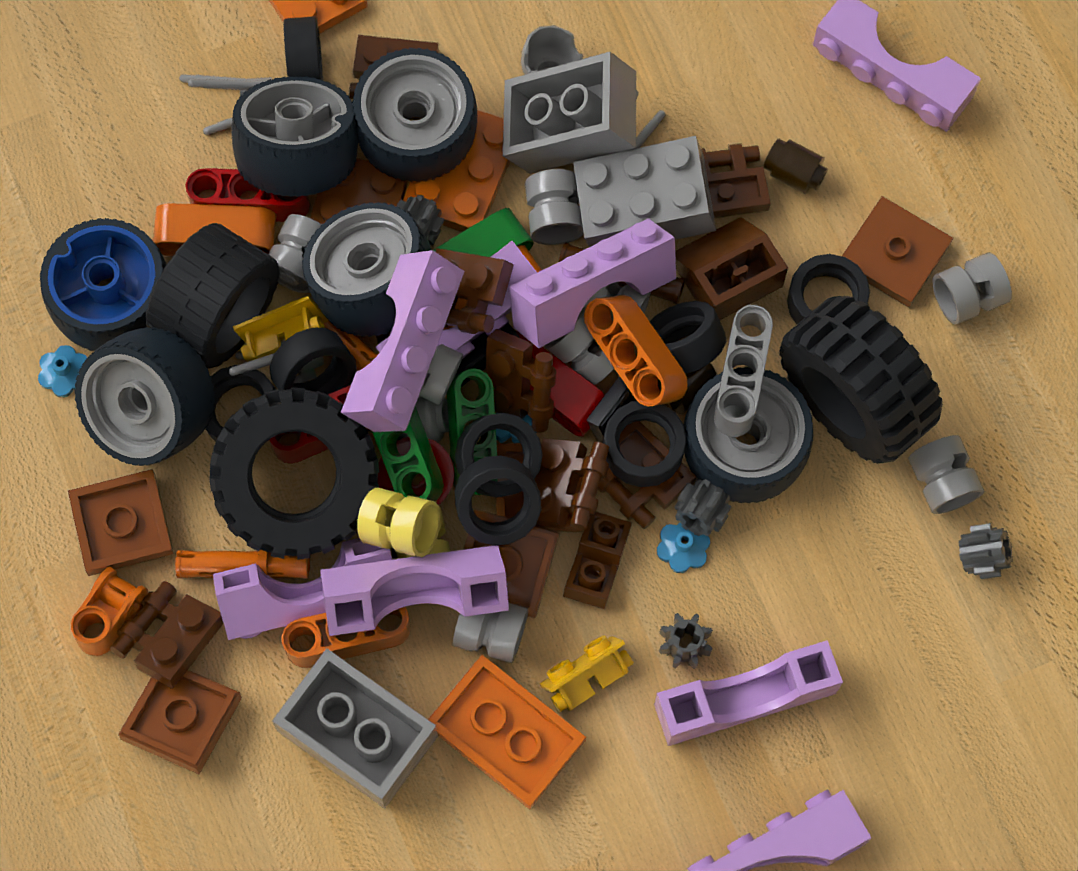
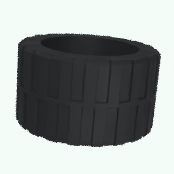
[146,223,280,368]

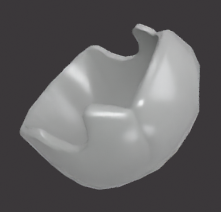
[521,25,583,75]

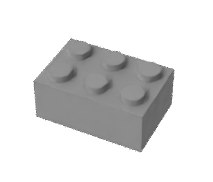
[503,52,636,173]
[573,136,716,247]
[272,648,438,809]

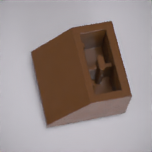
[675,217,788,320]

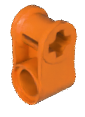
[71,567,148,656]

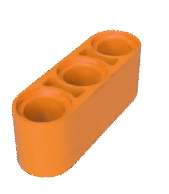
[153,203,276,257]
[584,295,688,407]
[282,607,410,668]

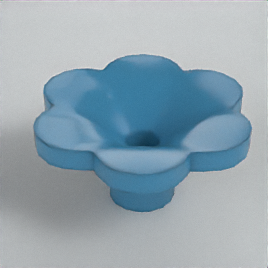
[38,345,87,397]
[657,523,710,573]

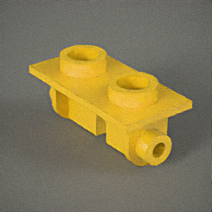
[233,295,328,362]
[539,635,634,712]

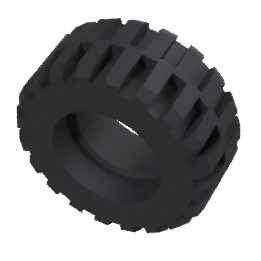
[779,296,943,464]
[209,388,380,560]

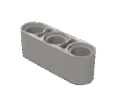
[714,305,773,437]

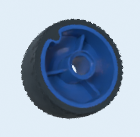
[40,218,167,351]

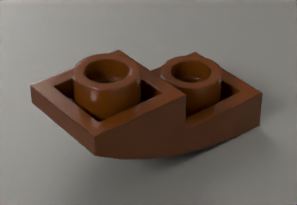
[563,511,632,610]

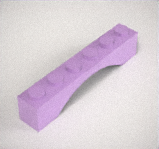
[687,790,872,871]

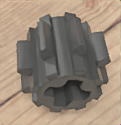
[396,195,444,246]
[674,479,732,536]
[959,523,1013,579]
[659,613,713,669]

